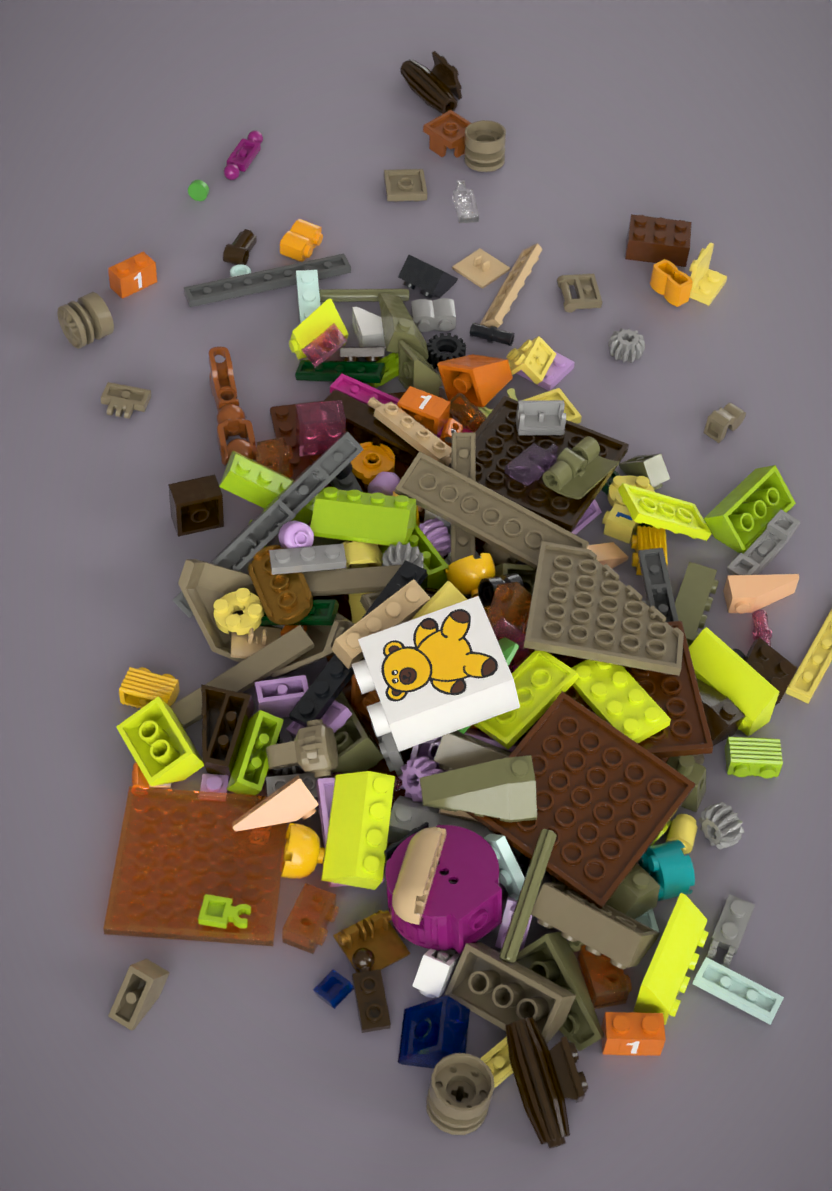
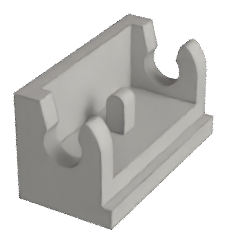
[515,400,566,435]

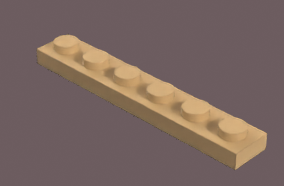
[480,243,542,328]

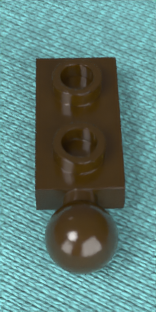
[352,948,391,1033]

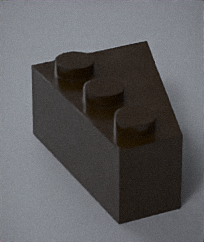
[201,684,255,778]

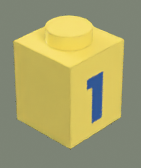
[602,503,639,544]

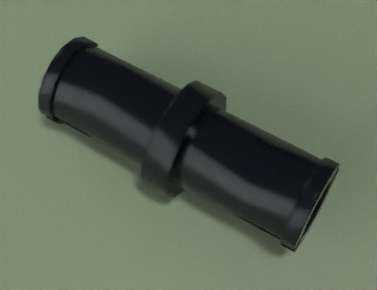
[470,323,515,346]

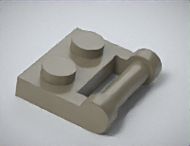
[557,274,602,313]

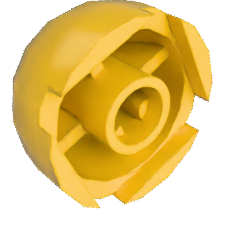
[444,553,496,597]
[280,822,325,879]

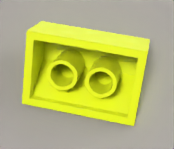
[116,696,204,786]

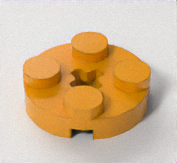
[350,442,395,484]

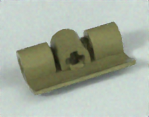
[543,436,619,499]

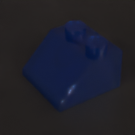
[398,995,470,1069]

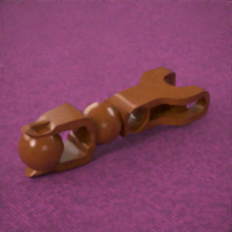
[209,346,260,466]

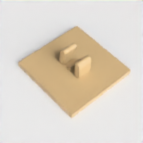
[452,248,510,289]
[230,626,281,659]

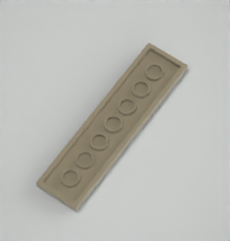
[395,451,589,570]

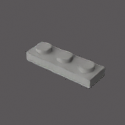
[269,544,346,575]

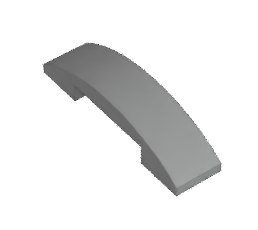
[727,510,801,575]

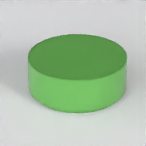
[188,180,209,201]

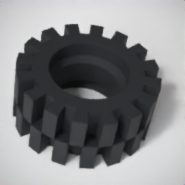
[426,333,466,371]

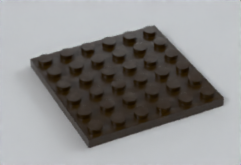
[448,396,629,532]

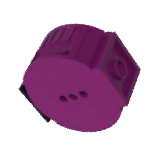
[384,822,502,954]

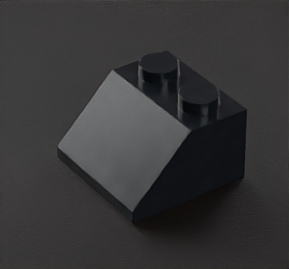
[398,255,458,299]

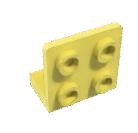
[689,242,727,305]
[506,336,556,385]

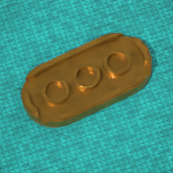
[248,545,313,625]

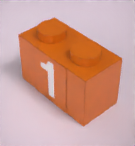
[108,251,157,299]
[397,386,451,435]
[601,1012,666,1056]

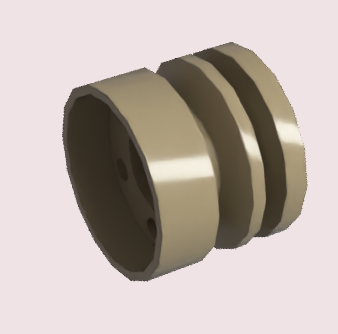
[464,120,506,172]
[57,292,114,349]
[426,1053,494,1135]

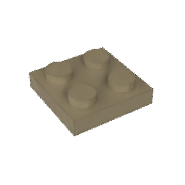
[384,169,427,202]

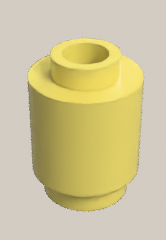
[666,814,698,854]

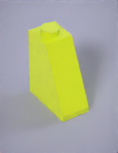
[289,299,349,360]

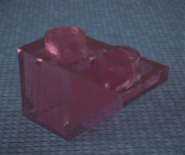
[302,323,348,367]

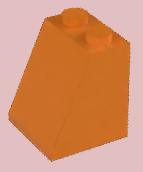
[437,354,513,407]

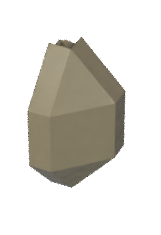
[178,559,354,678]

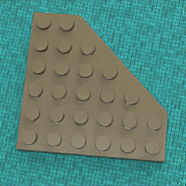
[523,541,684,676]

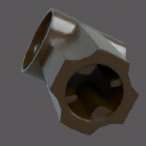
[223,229,257,265]

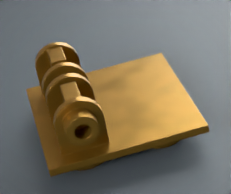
[333,910,410,973]

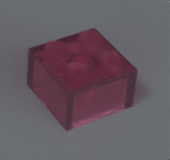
[296,400,346,456]

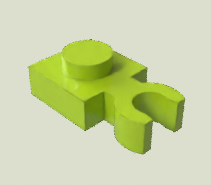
[198,894,251,929]

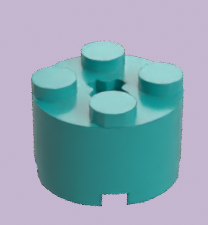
[638,840,695,901]

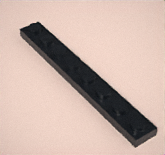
[289,560,428,727]

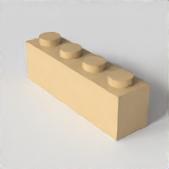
[332,579,431,669]

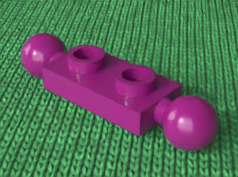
[224,130,263,180]

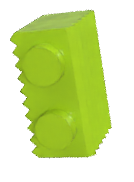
[724,736,783,779]

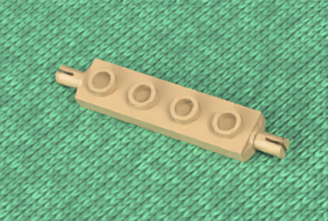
[368,397,452,466]

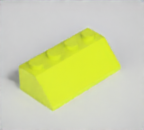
[689,627,779,737]
[321,771,395,890]
[633,893,709,1025]

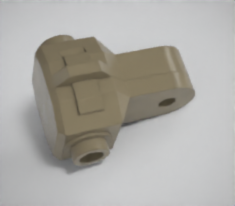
[266,719,338,778]

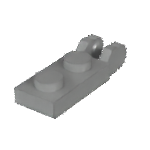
[706,894,755,968]

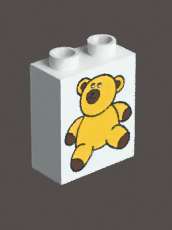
[351,596,520,751]

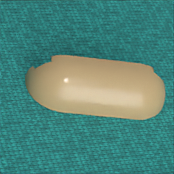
[392,827,447,925]

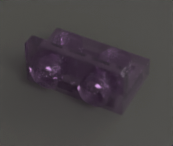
[505,443,558,486]

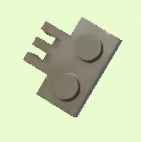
[101,382,151,419]

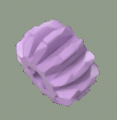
[418,518,451,558]
[398,756,443,802]

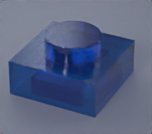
[313,969,354,1009]

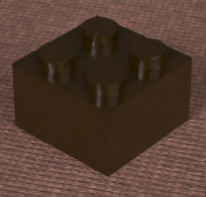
[168,474,224,537]

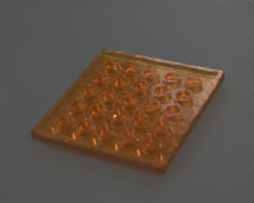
[103,786,288,946]

